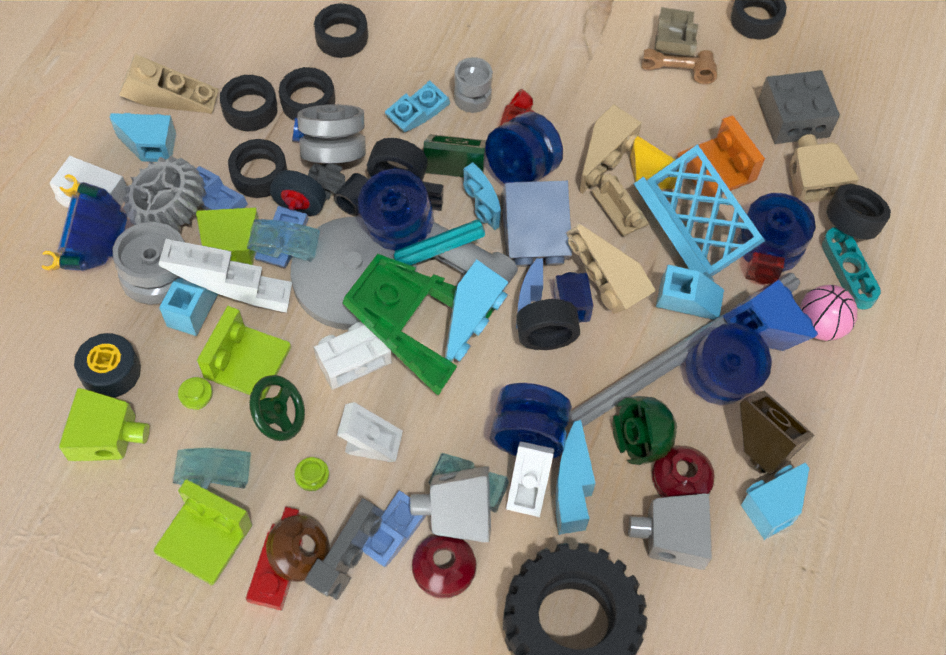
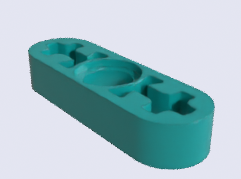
[822,227,881,310]

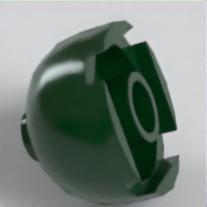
[612,396,677,465]

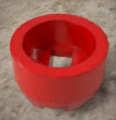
[508,88,533,115]

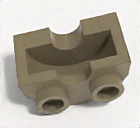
[654,7,698,57]

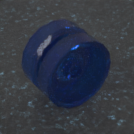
[485,111,563,184]
[358,168,434,251]
[738,193,816,273]
[685,323,772,405]
[489,383,572,459]

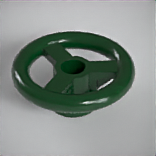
[249,375,305,441]

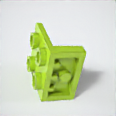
[197,306,291,399]
[153,479,252,585]

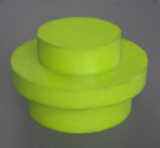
[178,377,212,410]
[294,457,329,491]

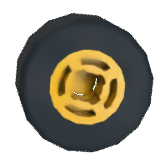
[74,333,141,398]

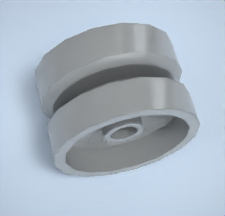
[297,104,366,163]
[113,222,184,305]

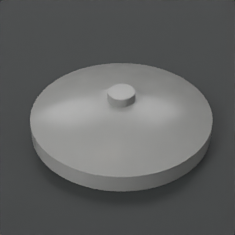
[291,217,417,330]

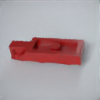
[245,507,303,611]

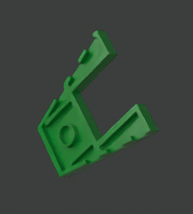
[342,253,495,396]

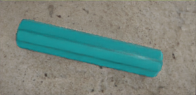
[394,219,485,265]

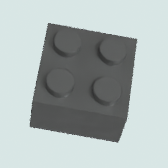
[758,70,840,144]

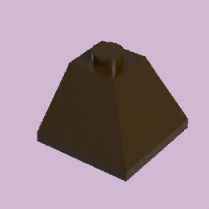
[740,390,815,475]

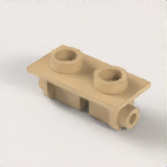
[592,173,649,236]

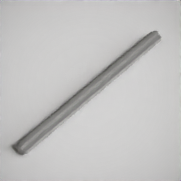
[568,273,800,427]

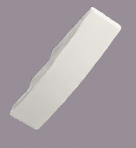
[159,239,292,313]

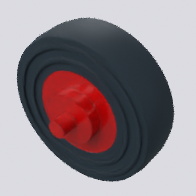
[270,170,326,216]

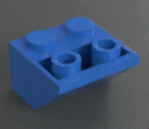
[723,280,818,351]

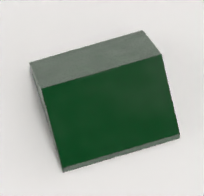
[423,134,488,178]

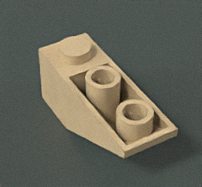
[119,54,219,113]
[579,104,642,194]
[566,224,656,314]

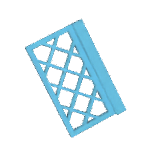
[634,144,765,281]

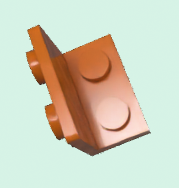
[677,115,765,197]

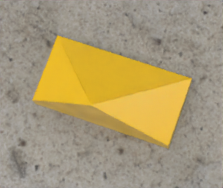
[630,136,687,191]

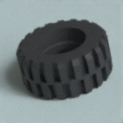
[503,543,648,655]

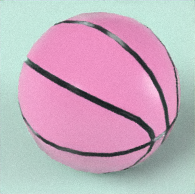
[800,285,857,341]

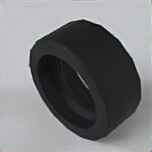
[730,0,787,40]
[314,3,369,58]
[279,67,336,121]
[220,74,277,131]
[367,138,428,185]
[228,139,287,198]
[826,184,891,240]
[516,299,580,350]

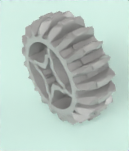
[122,155,207,232]

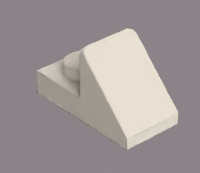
[337,402,403,462]
[506,441,554,517]

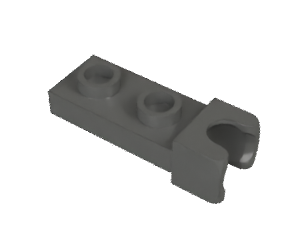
[305,498,384,600]

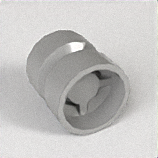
[454,57,493,113]

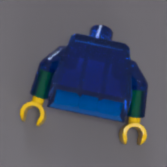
[41,174,127,271]

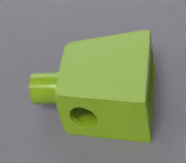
[196,207,260,265]
[59,388,150,461]

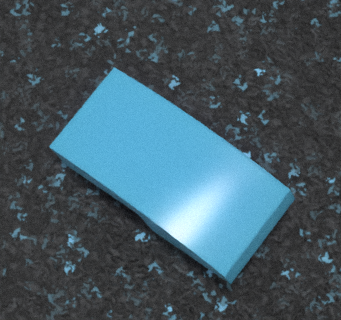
[385,81,450,132]
[463,162,501,230]

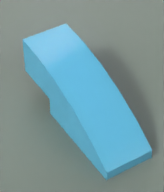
[555,420,596,535]

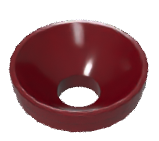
[652,446,715,498]
[412,535,477,599]

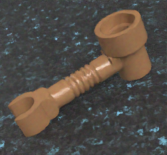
[642,49,717,84]

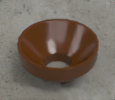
[266,516,330,582]

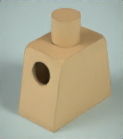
[789,134,859,205]

